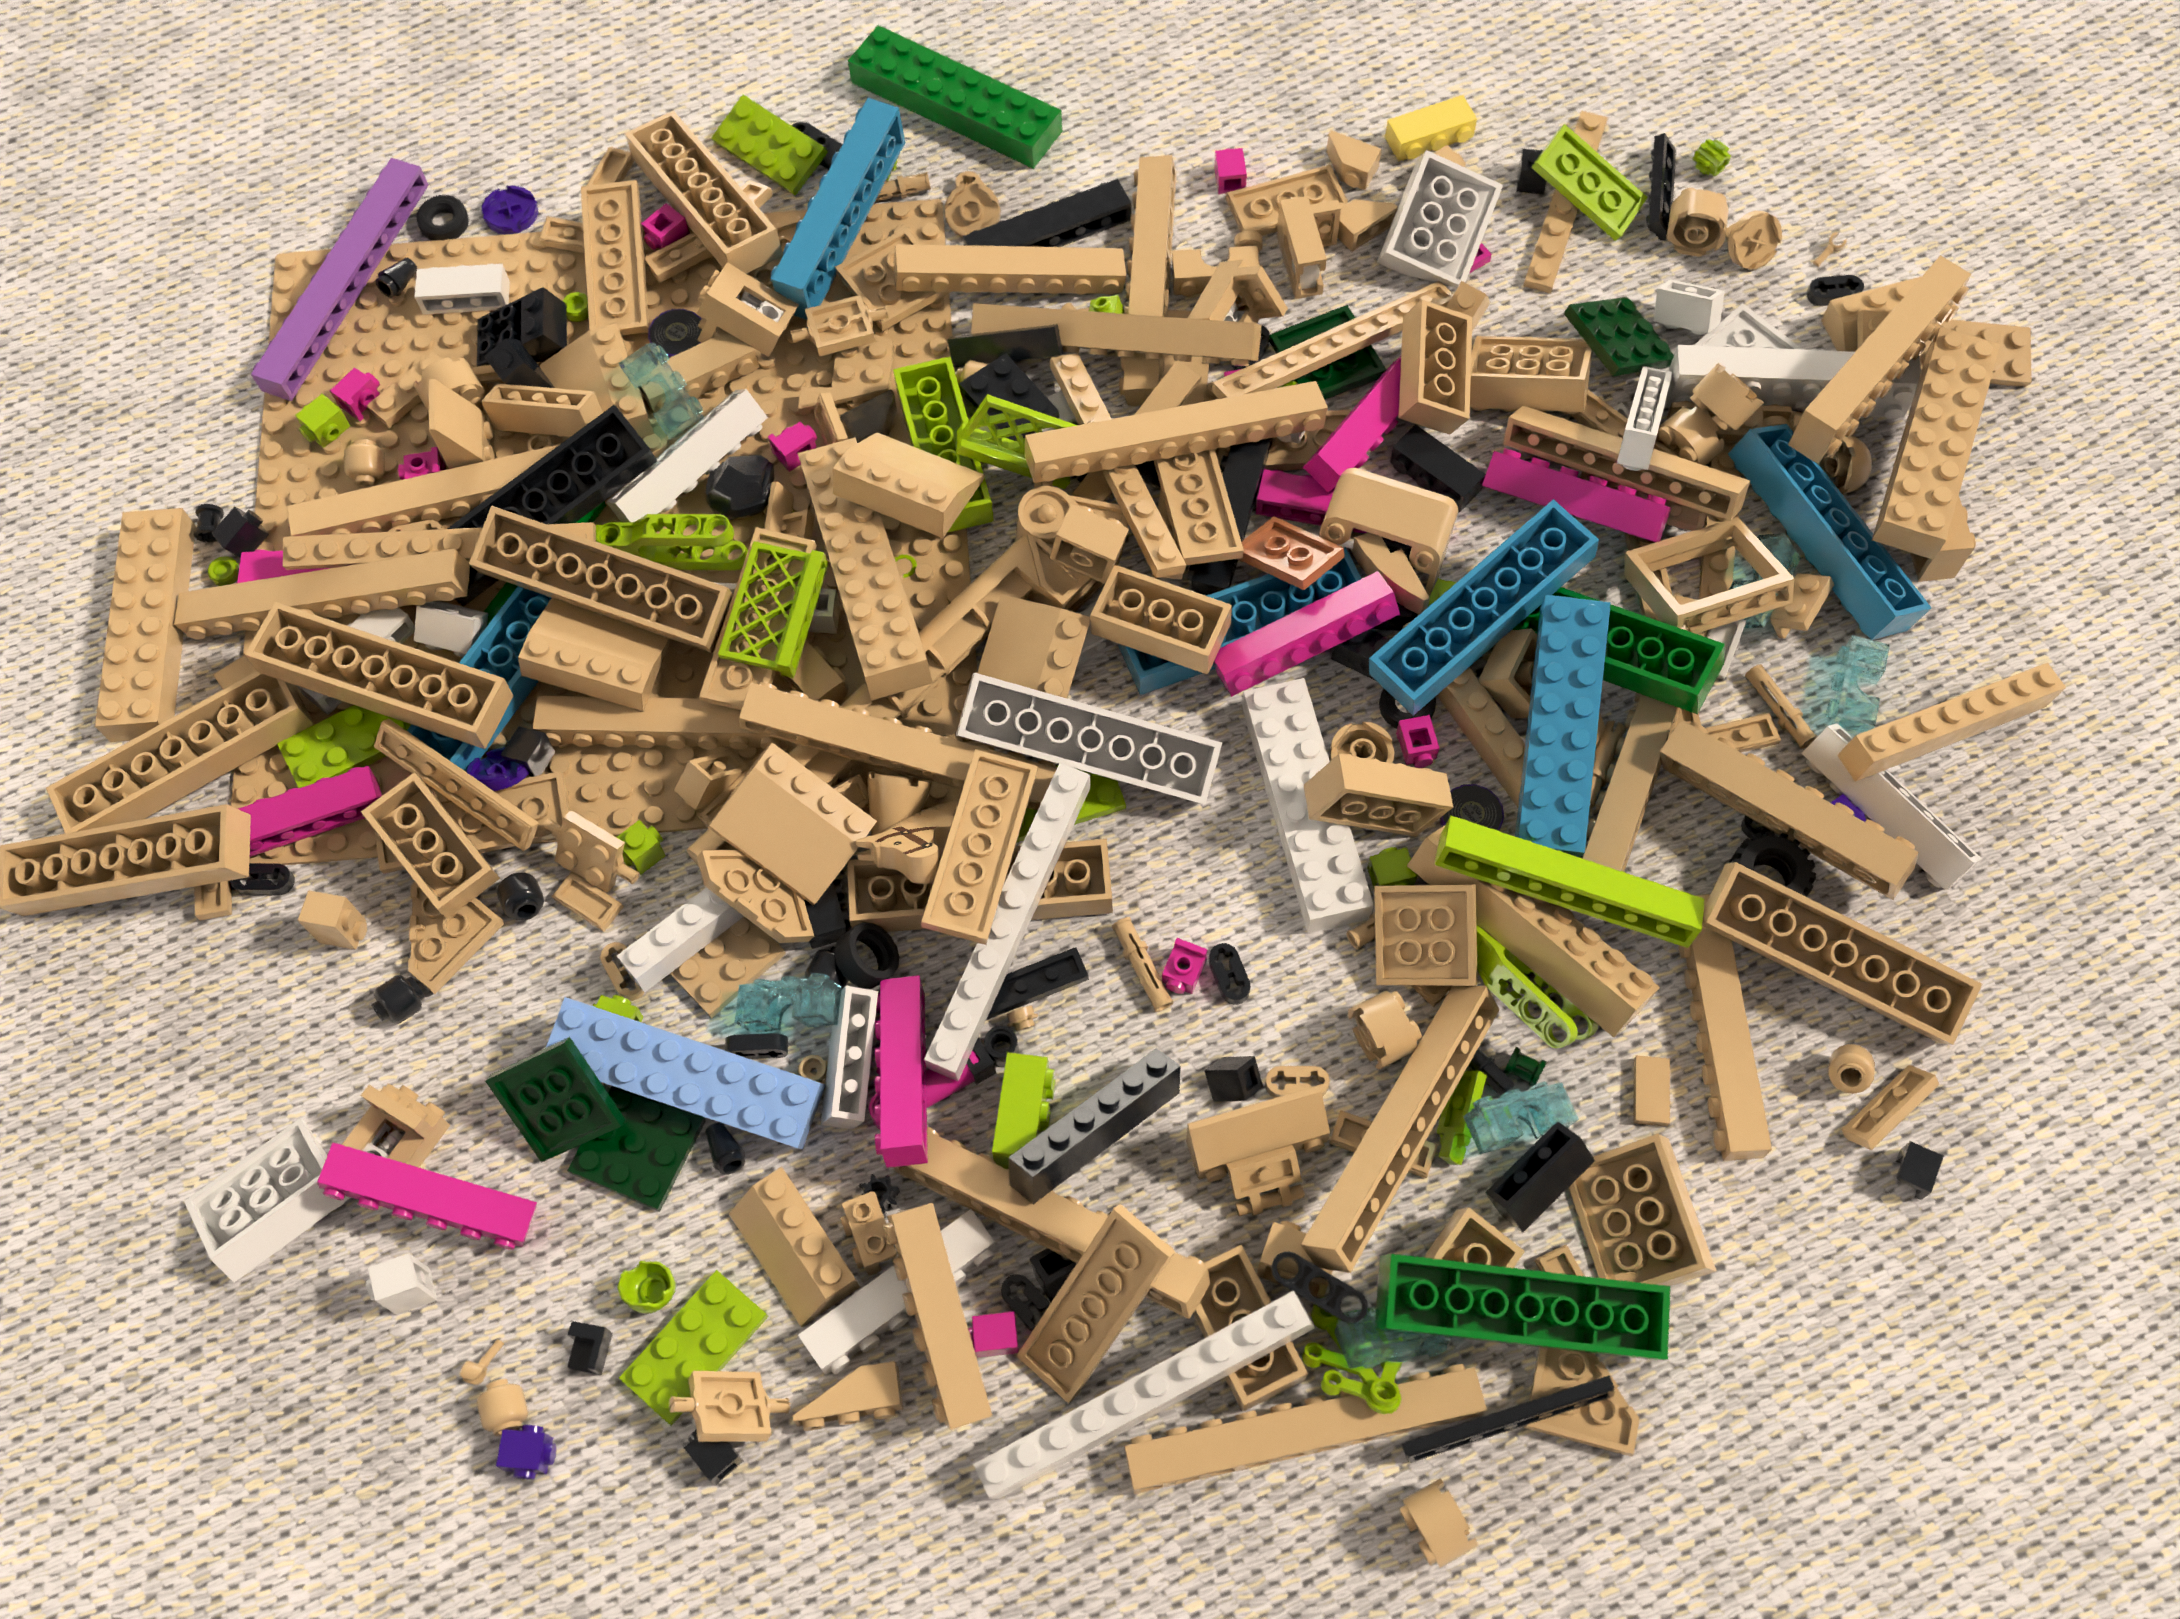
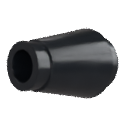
[375,257,418,298]
[705,1122,745,1175]

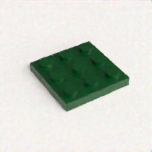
[1563,297,1674,376]
[1269,305,1387,400]
[485,1037,626,1163]
[567,1086,706,1212]

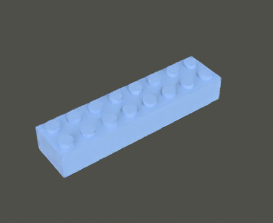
[546,997,825,1149]

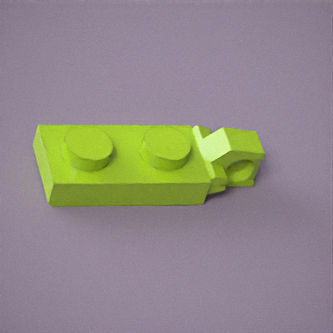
[1436,1071,1487,1165]

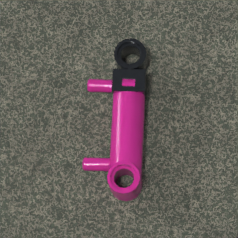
[869,1026,1019,1130]

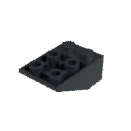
[477,287,567,366]

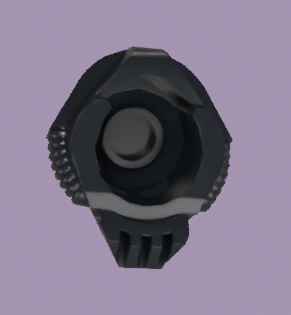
[706,455,774,520]

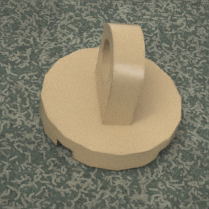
[1726,211,1782,269]

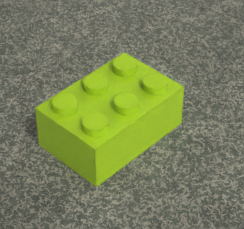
[992,1052,1056,1169]

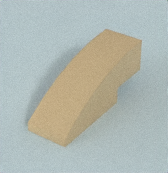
[1352,532,1430,615]

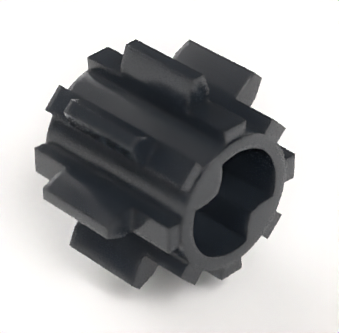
[859,1174,900,1218]

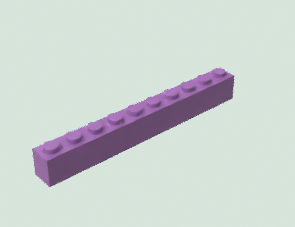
[251,158,429,401]

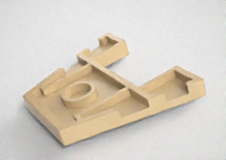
[798,334,895,415]

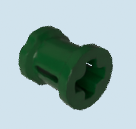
[1504,1047,1547,1088]

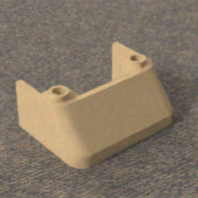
[1319,468,1458,597]

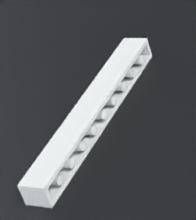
[924,763,1090,1081]
[974,1291,1315,1499]

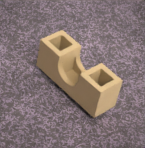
[1172,246,1259,296]

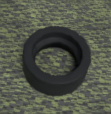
[835,922,900,989]

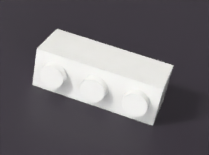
[415,264,510,315]

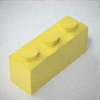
[1385,95,1477,162]

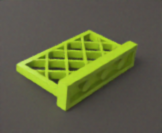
[956,394,1077,489]
[718,541,828,678]

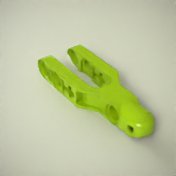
[595,514,748,570]
[1476,924,1598,1049]

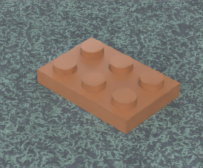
[1238,516,1344,590]

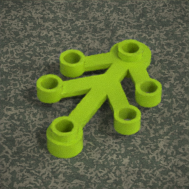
[1302,1297,1404,1414]

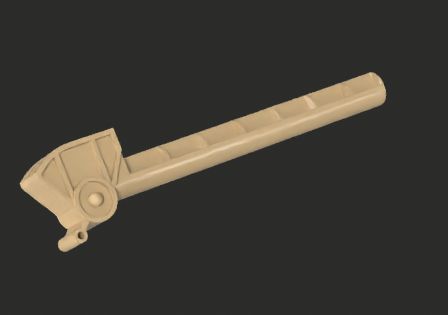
[687,481,1128,867]

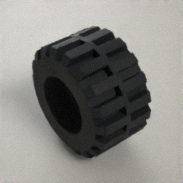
[1729,831,1816,897]

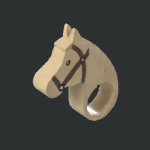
[856,799,959,884]

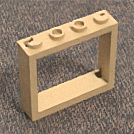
[1624,517,1795,634]

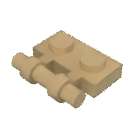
[1226,1145,1305,1216]

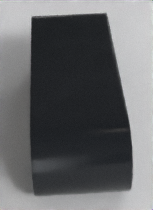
[1272,1251,1368,1324]

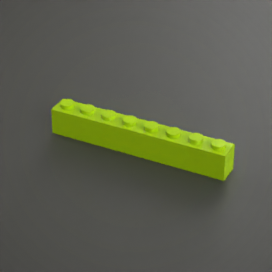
[1434,816,1705,948]

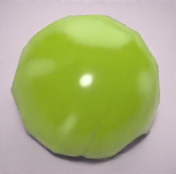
[617,1261,676,1314]

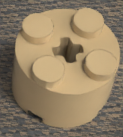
[1667,188,1729,257]
[414,357,485,412]
[1690,362,1763,432]
[1656,406,1724,466]
[1329,722,1394,764]
[1348,991,1422,1069]
[1399,1478,1479,1568]

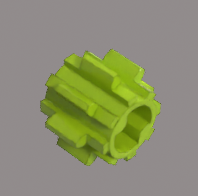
[1692,139,1731,177]

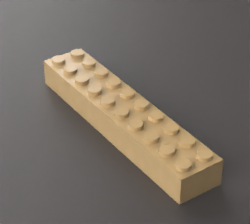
[798,437,933,701]

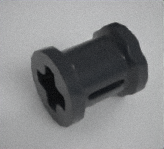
[193,504,224,542]

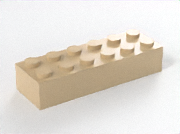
[883,1203,992,1430]

